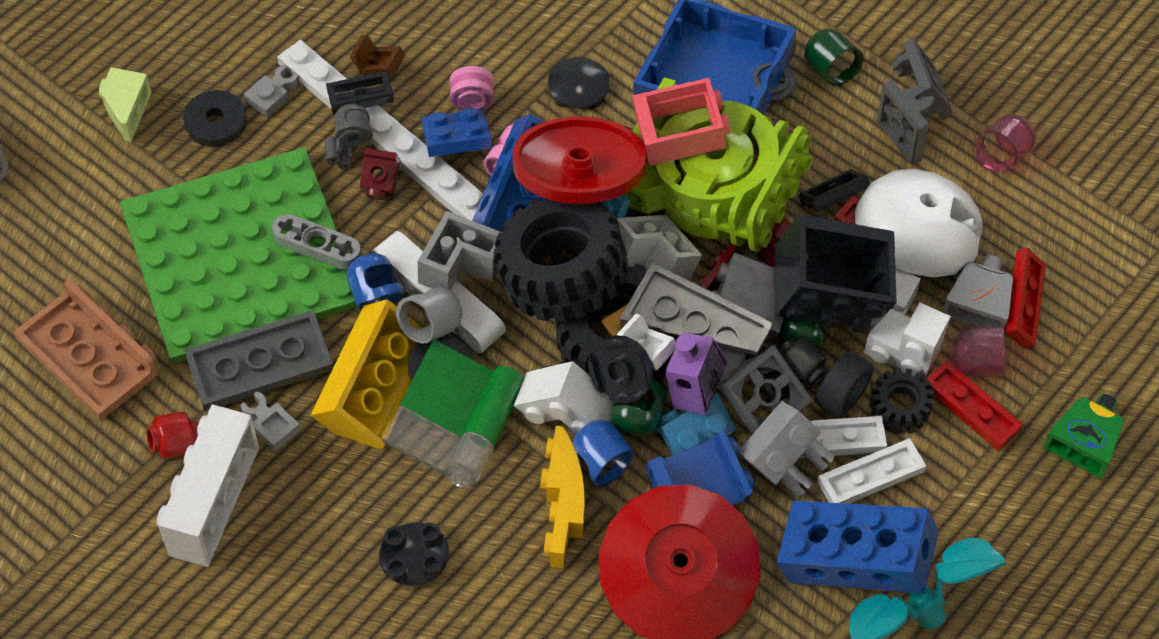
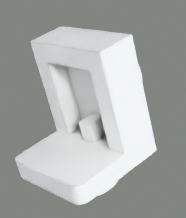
[617,314,676,370]

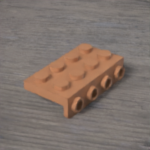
[13,279,158,421]

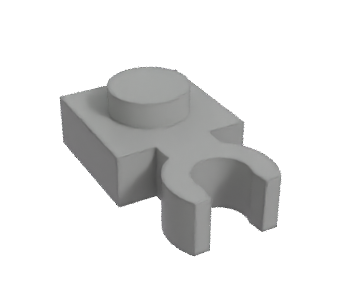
[243,65,299,117]
[240,392,301,451]

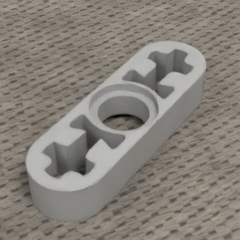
[272,214,362,270]

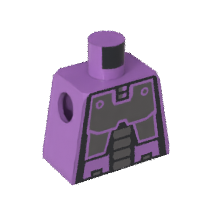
[666,333,727,415]

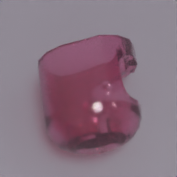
[975,114,1036,171]
[952,326,1006,377]

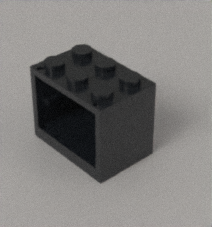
[775,214,897,333]

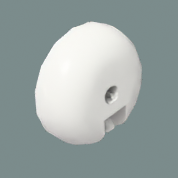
[855,169,983,277]

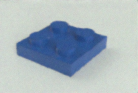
[421,108,492,157]

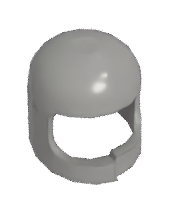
[395,287,462,344]

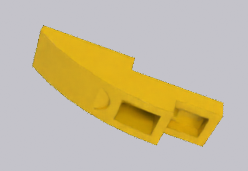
[540,426,585,569]

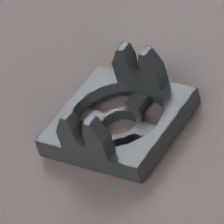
[891,38,953,120]
[877,79,934,165]
[719,345,813,434]

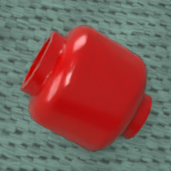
[146,412,198,459]

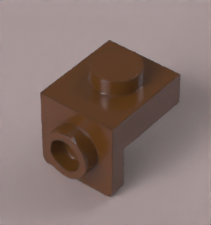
[350,35,406,78]

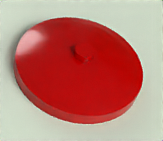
[513,116,646,204]

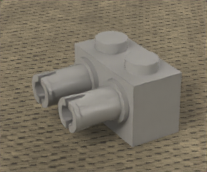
[739,401,834,497]

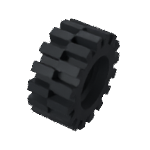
[870,368,934,434]

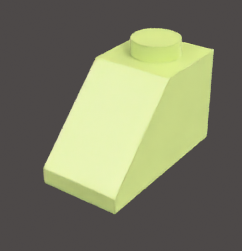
[99,67,151,142]

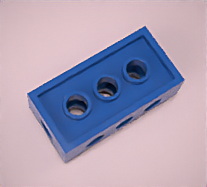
[472,114,546,232]
[777,501,939,594]

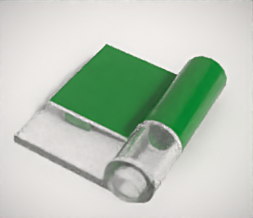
[381,340,525,488]

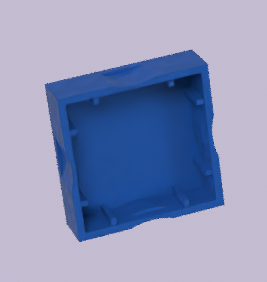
[633,0,796,115]

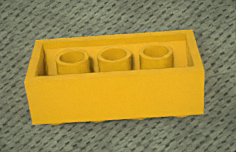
[310,299,422,449]

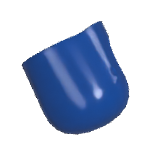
[346,253,405,310]
[573,420,634,488]

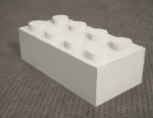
[156,404,259,567]

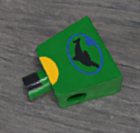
[1043,394,1124,479]

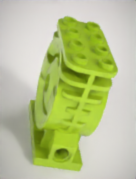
[624,77,812,252]

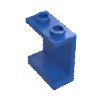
[645,430,754,506]

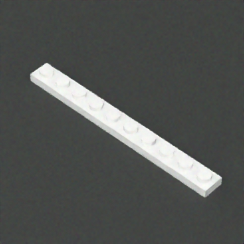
[277,40,483,221]

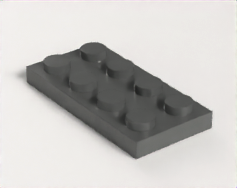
[184,310,334,412]

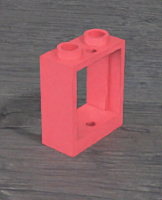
[632,78,730,166]

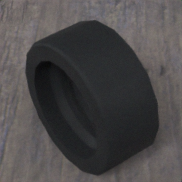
[815,351,875,418]

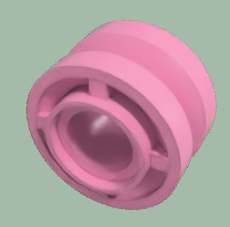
[450,66,494,111]

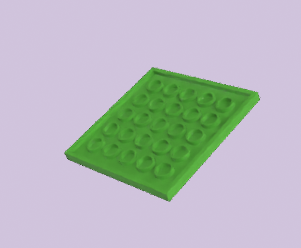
[120,147,357,365]

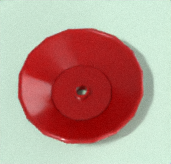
[599,485,761,639]

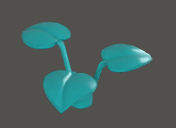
[849,538,1006,639]

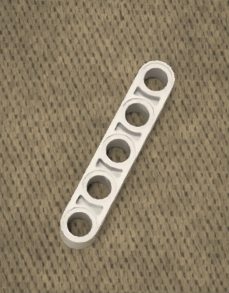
[371,231,506,353]

